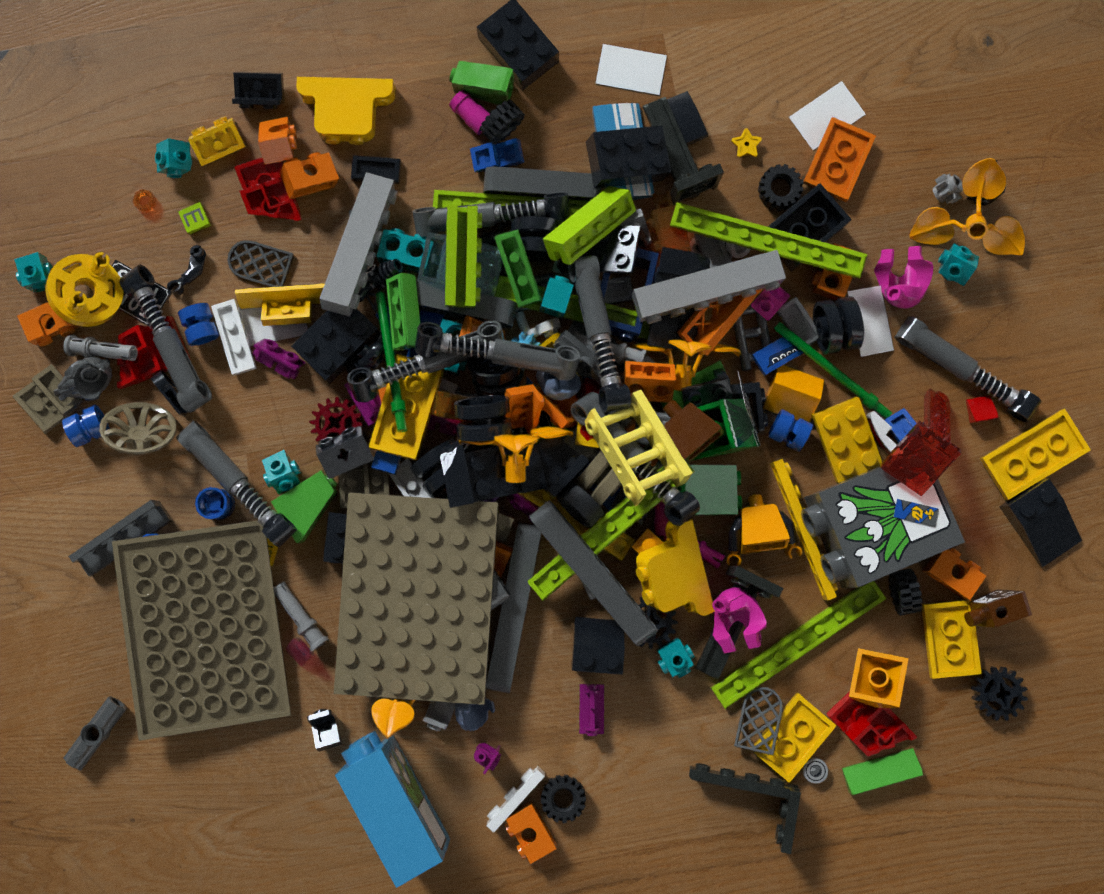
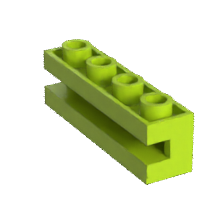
[543,186,636,265]
[445,205,482,308]

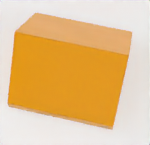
[762,365,824,422]
[849,648,909,708]

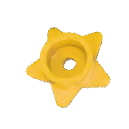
[731,128,762,158]

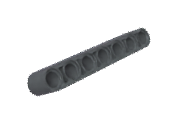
[529,500,658,647]
[486,522,541,694]

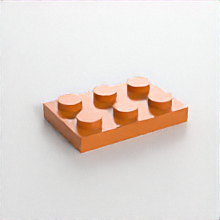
[803,117,876,202]

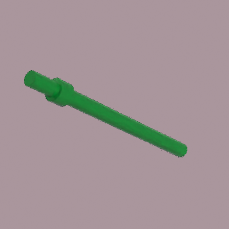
[375,292,407,432]
[773,321,892,419]

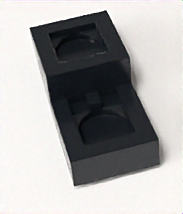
[667,91,708,146]

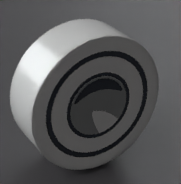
[802,757,828,784]

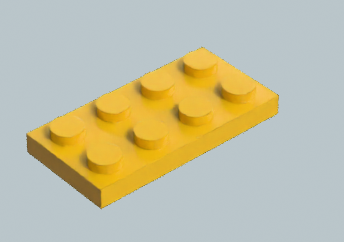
[369,354,445,461]
[980,409,1091,500]

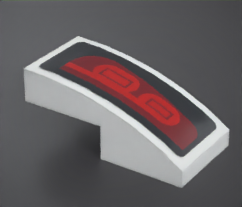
[866,411,904,460]

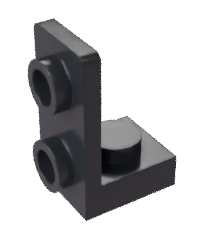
[681,368,733,407]
[731,382,768,433]

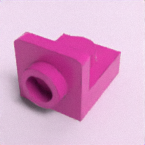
[751,287,790,320]

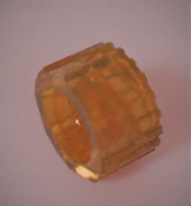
[132,189,157,213]

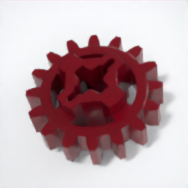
[309,397,364,449]

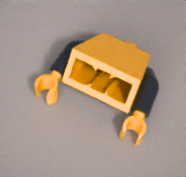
[726,494,802,566]

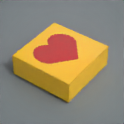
[575,423,599,449]

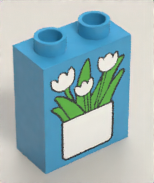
[335,731,450,888]

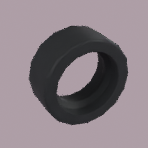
[556,482,604,528]

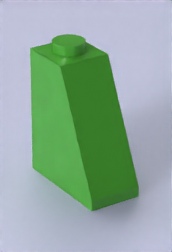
[449,61,514,105]
[271,470,338,544]

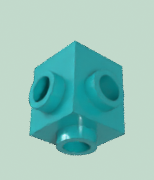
[155,138,192,178]
[938,243,979,286]
[14,252,53,293]
[262,450,301,494]
[656,637,695,678]

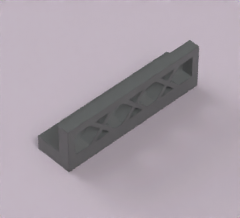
[68,500,173,576]

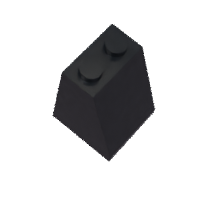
[571,617,625,675]

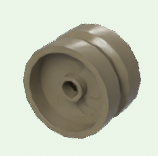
[575,451,622,506]

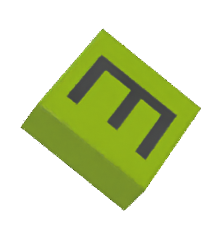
[178,202,211,235]

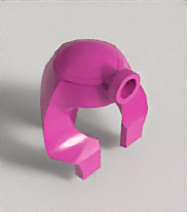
[874,246,934,309]
[712,587,767,653]

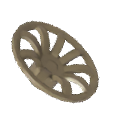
[99,402,176,454]

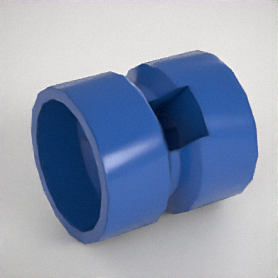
[178,303,219,346]
[62,405,110,447]
[768,409,813,452]
[195,487,235,520]

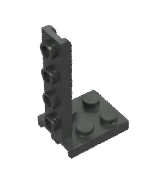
[642,97,724,206]
[695,565,784,679]
[689,763,801,854]

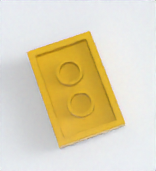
[812,397,883,483]
[921,600,982,679]
[751,693,837,783]

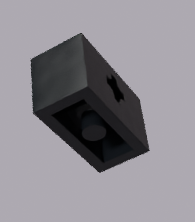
[316,426,374,479]

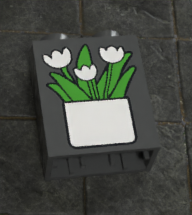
[801,449,965,588]

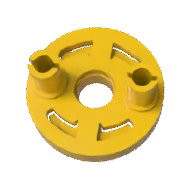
[45,252,124,327]

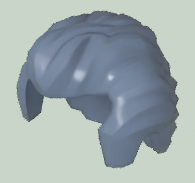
[536,371,582,400]
[455,697,495,731]

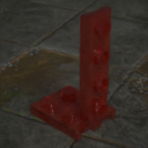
[880,388,961,496]

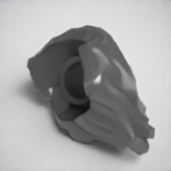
[54,357,113,401]

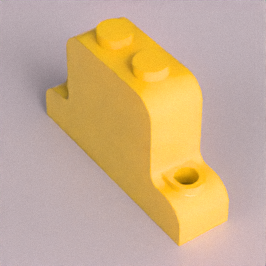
[296,77,396,145]
[636,519,715,616]

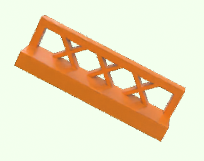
[677,288,763,356]

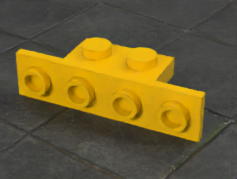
[235,283,325,326]

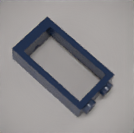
[600,248,659,342]

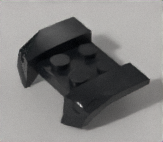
[647,247,711,350]
[440,432,547,508]

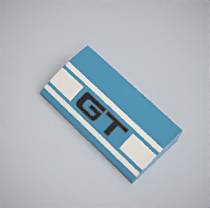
[592,103,655,200]

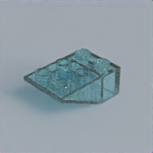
[417,232,502,296]

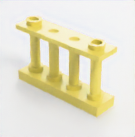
[584,390,693,506]

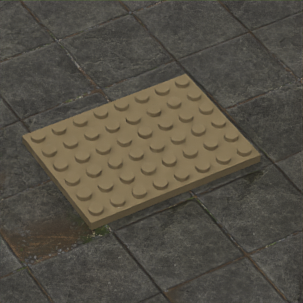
[334,493,499,705]
[112,521,291,741]

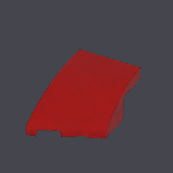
[234,157,302,221]
[117,316,191,389]
[826,691,917,757]

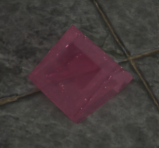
[286,637,314,666]

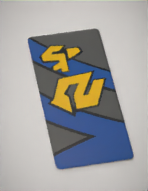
[894,499,939,527]

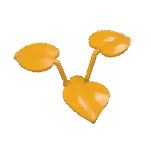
[909,158,1025,255]
[630,340,741,391]
[459,426,573,483]
[371,698,415,739]

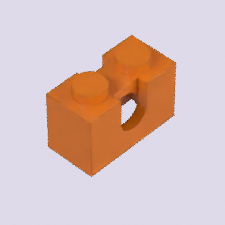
[258,117,297,165]
[280,152,339,199]
[17,296,81,346]
[922,548,986,600]
[504,800,557,864]

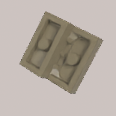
[13,364,83,434]
[338,461,389,509]

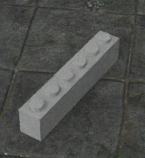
[319,172,398,317]
[632,250,786,324]

